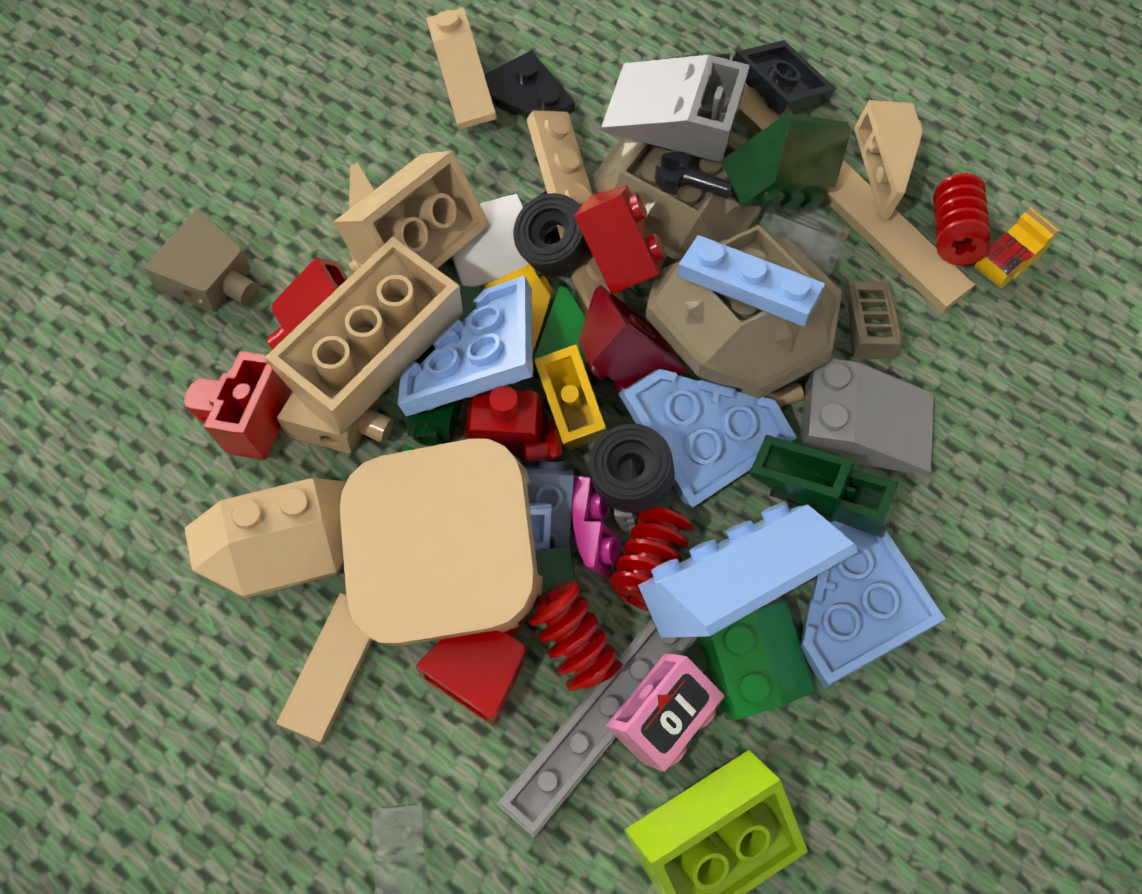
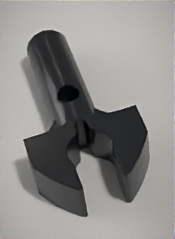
[654,151,734,199]

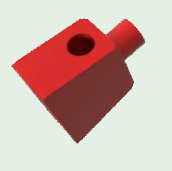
[267,258,348,350]
[463,386,548,461]
[416,616,527,727]

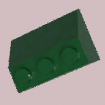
[721,112,851,211]

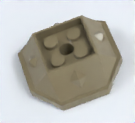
[589,132,764,266]
[646,225,842,399]

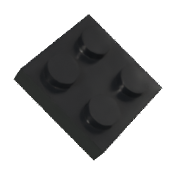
[732,40,836,115]

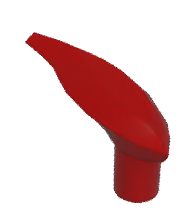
[523,416,562,461]

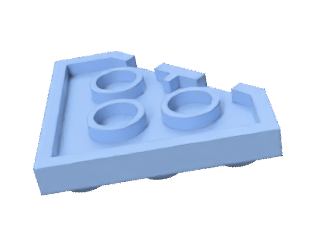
[398,276,533,416]
[618,369,797,508]
[800,520,945,689]

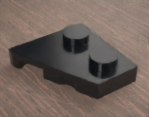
[484,50,575,120]

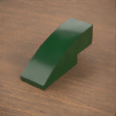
[750,435,899,538]

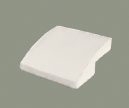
[452,194,536,288]

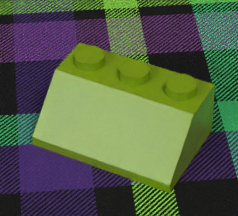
[624,750,808,894]

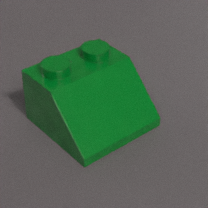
[699,600,816,720]

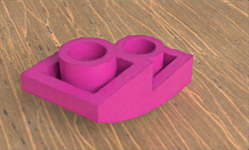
[572,477,620,579]

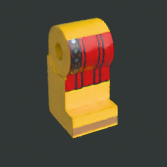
[974,207,1059,289]

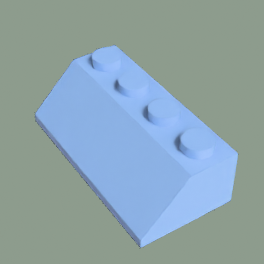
[638,502,858,638]

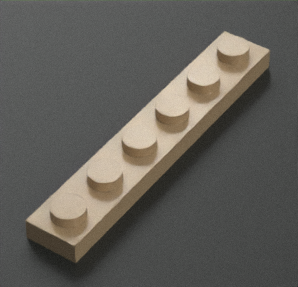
[526,110,625,317]

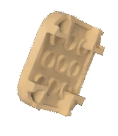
[340,439,543,648]

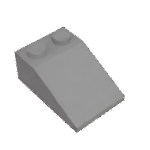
[800,358,934,475]

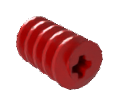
[933,173,991,265]
[609,507,694,612]
[528,581,623,691]

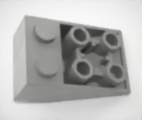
[601,54,750,163]

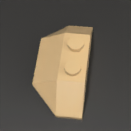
[185,478,347,599]

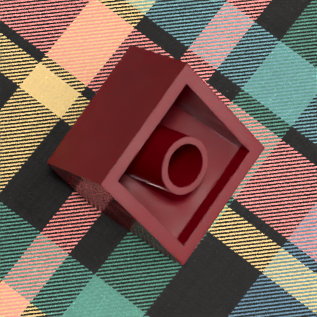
[578,285,687,392]

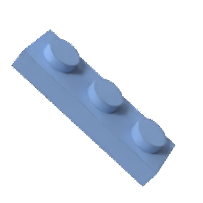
[677,235,825,327]

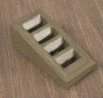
[846,281,902,359]

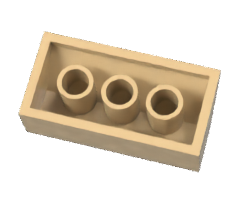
[265,236,463,435]

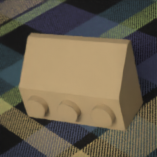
[334,151,490,269]

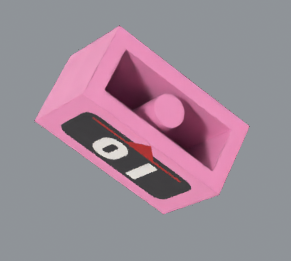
[605,653,725,772]

